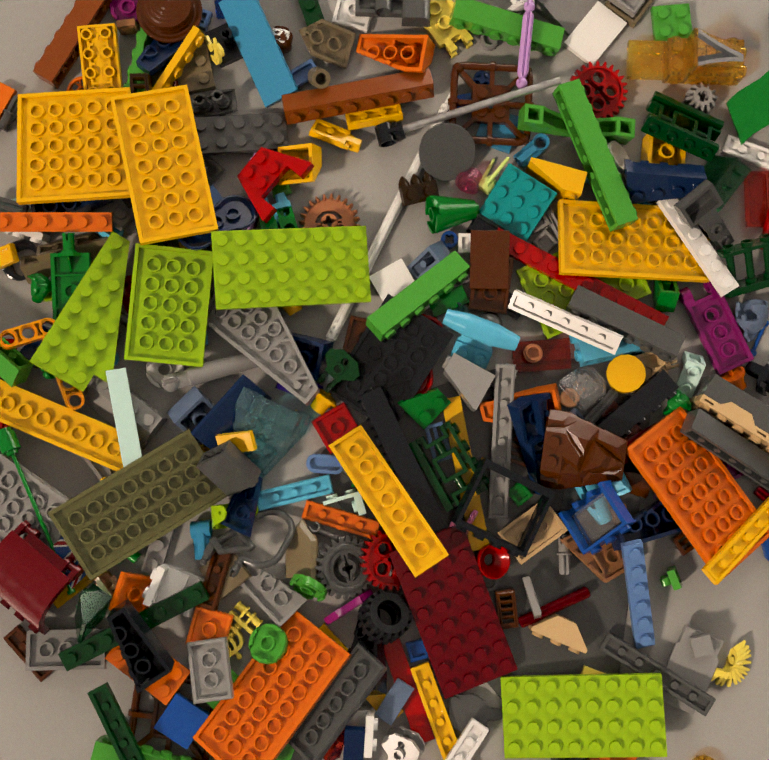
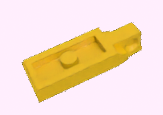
[309,119,362,153]

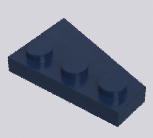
[136,40,184,76]
[220,476,263,537]

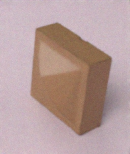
[116,18,140,35]

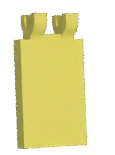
[424,0,474,59]

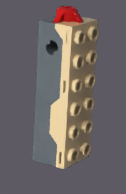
[690,374,769,453]

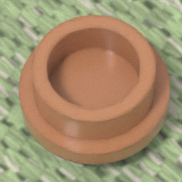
[523,344,543,363]

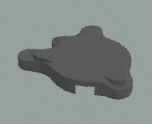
[447,693,503,734]

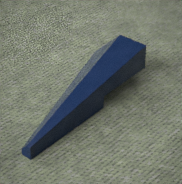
[507,392,551,495]

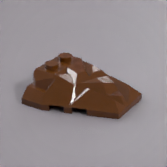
[540,409,628,490]

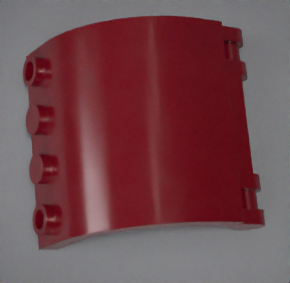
[0,520,84,635]

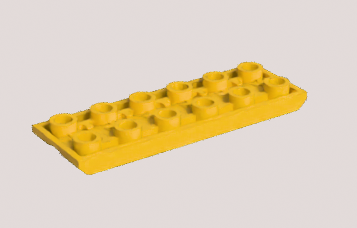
[77,23,123,90]

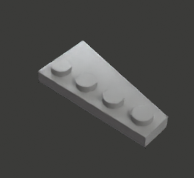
[241,563,308,627]

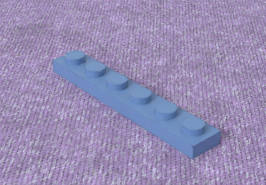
[621,539,655,649]

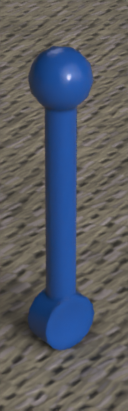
[750,320,769,357]

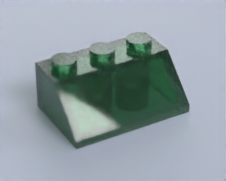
[704,155,751,212]

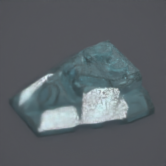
[233,387,313,478]

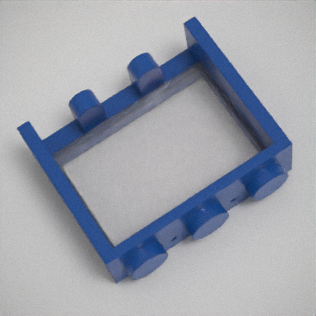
[558,480,636,555]

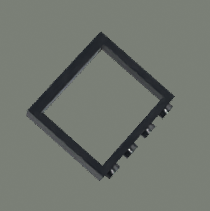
[451,457,556,557]

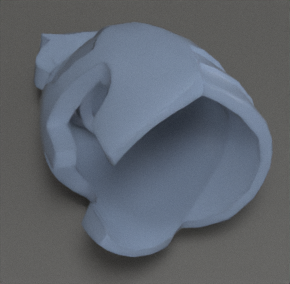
[735,299,769,342]

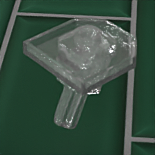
[558,366,607,411]

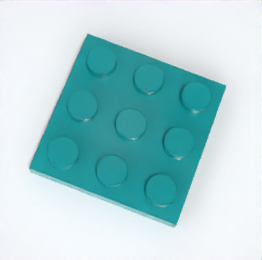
[479,163,558,242]

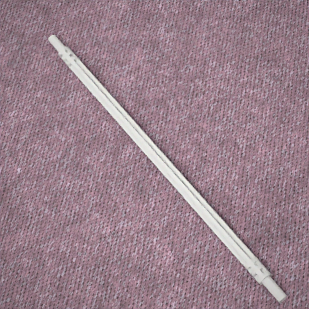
[325,93,450,342]

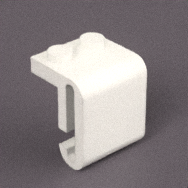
[142,563,205,618]
[330,706,378,758]

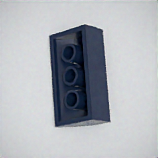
[191,374,272,449]

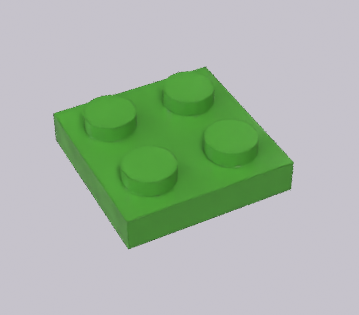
[650,3,693,45]

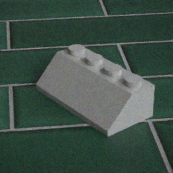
[84,378,168,449]

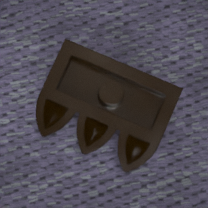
[398,171,439,207]

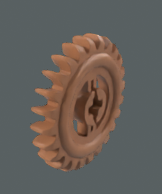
[299,193,360,228]

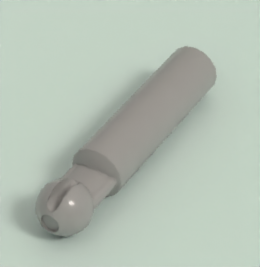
[161,353,258,392]

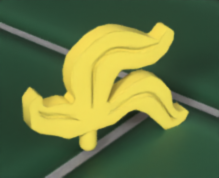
[204,35,225,65]

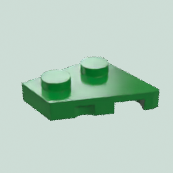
[398,388,451,429]

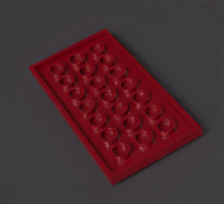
[388,525,518,699]

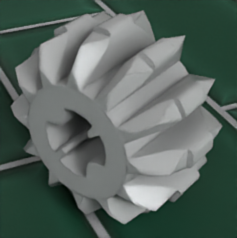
[683,82,718,114]

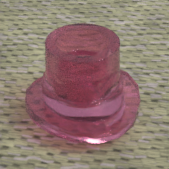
[455,167,482,194]

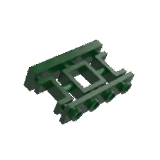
[641,91,724,162]
[409,420,490,512]

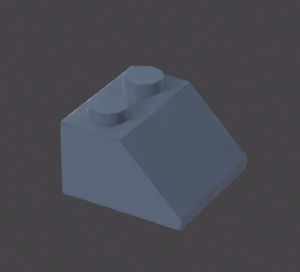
[167,386,215,443]

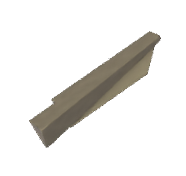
[20,232,108,284]

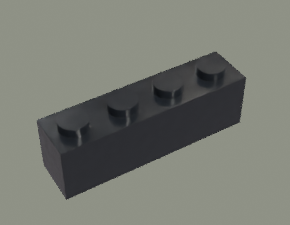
[107,599,175,693]

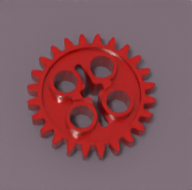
[570,61,628,118]
[359,530,401,591]

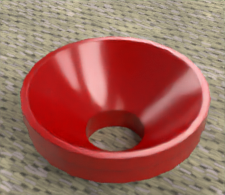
[476,543,510,579]

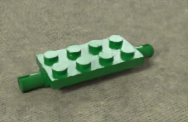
[50,233,91,320]

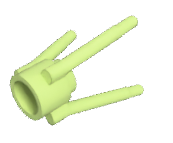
[477,157,510,195]

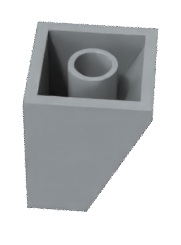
[442,353,495,412]

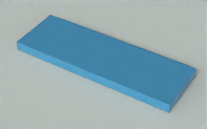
[218,0,299,108]

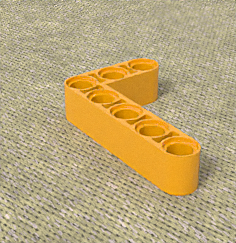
[0,318,85,410]

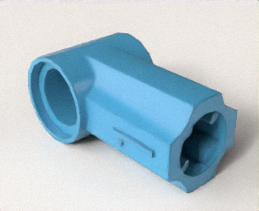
[513,133,550,169]
[190,520,213,560]

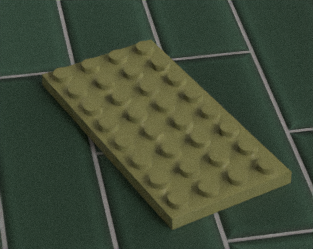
[48,429,227,581]

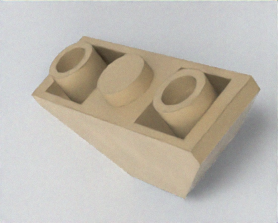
[528,613,587,654]

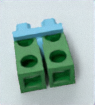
[257,192,298,229]

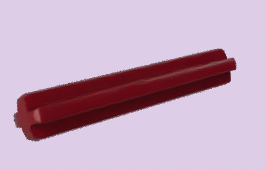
[518,587,591,628]

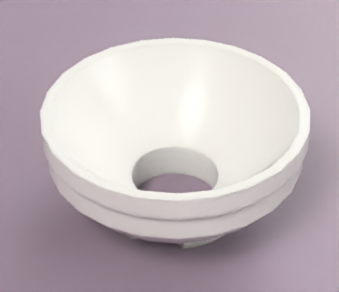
[607,141,629,174]

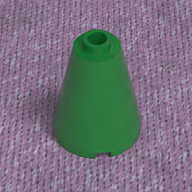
[425,195,480,234]

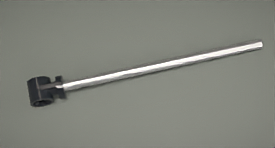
[375,76,561,147]

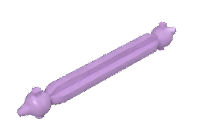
[516,0,535,89]

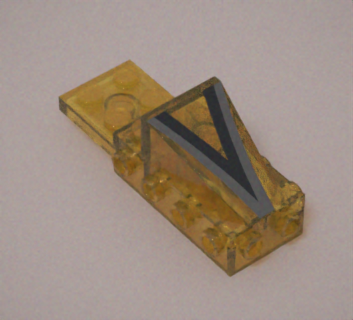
[627,28,747,86]

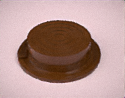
[136,0,203,43]

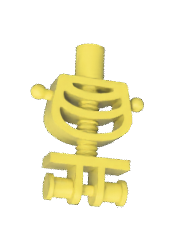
[228,600,263,660]

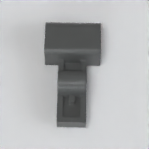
[355,0,430,27]
[674,179,735,250]

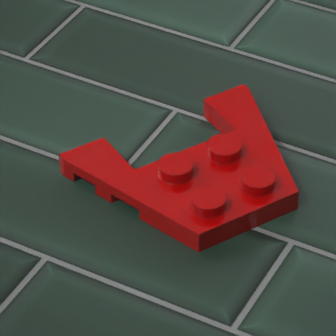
[237,147,314,223]

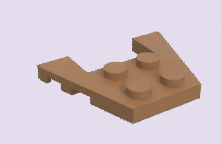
[560,503,627,583]

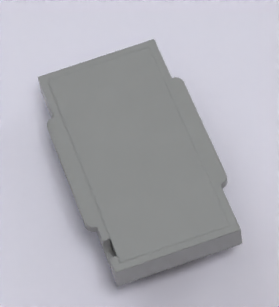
[663,624,723,715]

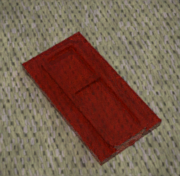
[743,171,769,228]
[512,338,572,373]

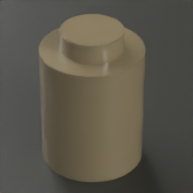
[307,67,331,89]

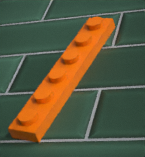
[0,212,113,232]

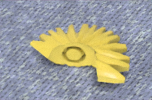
[711,640,751,687]

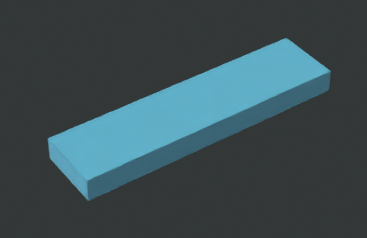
[257,474,334,511]

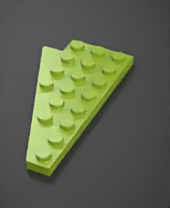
[29,231,130,392]

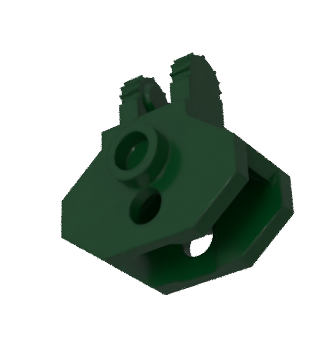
[316,348,360,393]

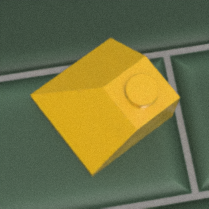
[278,143,322,186]

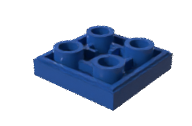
[154,692,210,750]

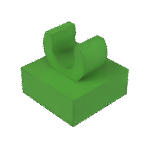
[660,565,683,590]

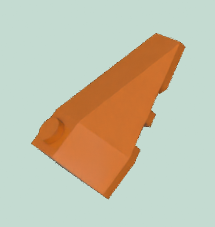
[356,34,435,73]
[479,383,562,427]

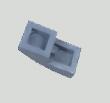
[375,677,414,726]

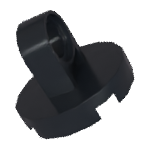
[744,361,769,396]

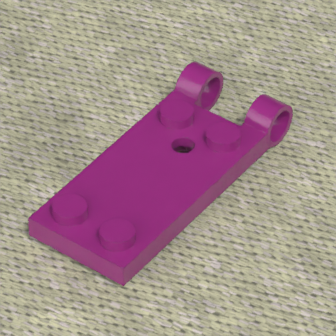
[678,282,754,375]

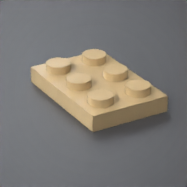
[497,504,568,565]

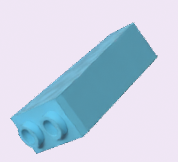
[569,335,645,367]

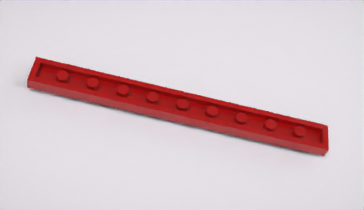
[497,227,669,326]

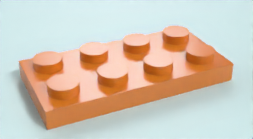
[104,645,190,706]

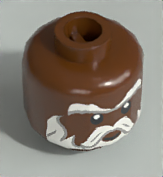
[272,26,293,56]

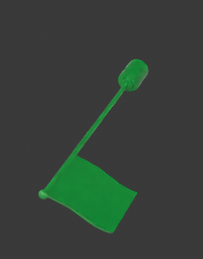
[726,71,769,145]

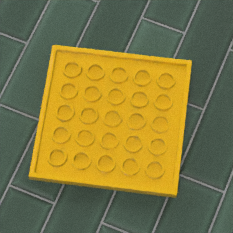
[16,87,131,205]

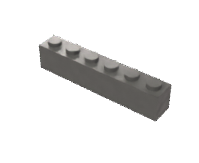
[566,285,686,362]
[680,408,769,491]

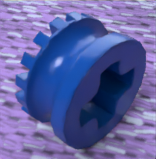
[441,231,458,249]

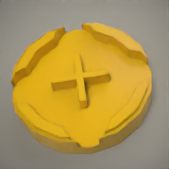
[606,354,646,393]

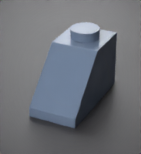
[407,240,451,280]

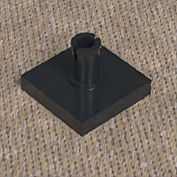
[205,23,243,68]

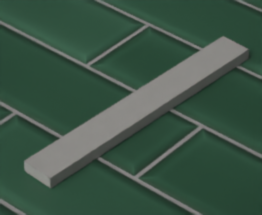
[488,363,516,519]

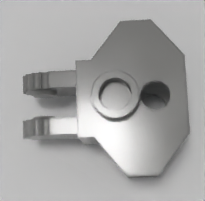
[381,726,426,760]

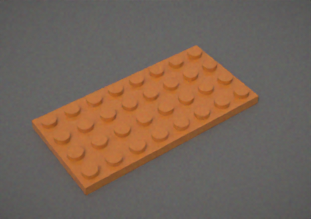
[626,407,769,576]
[193,611,352,760]

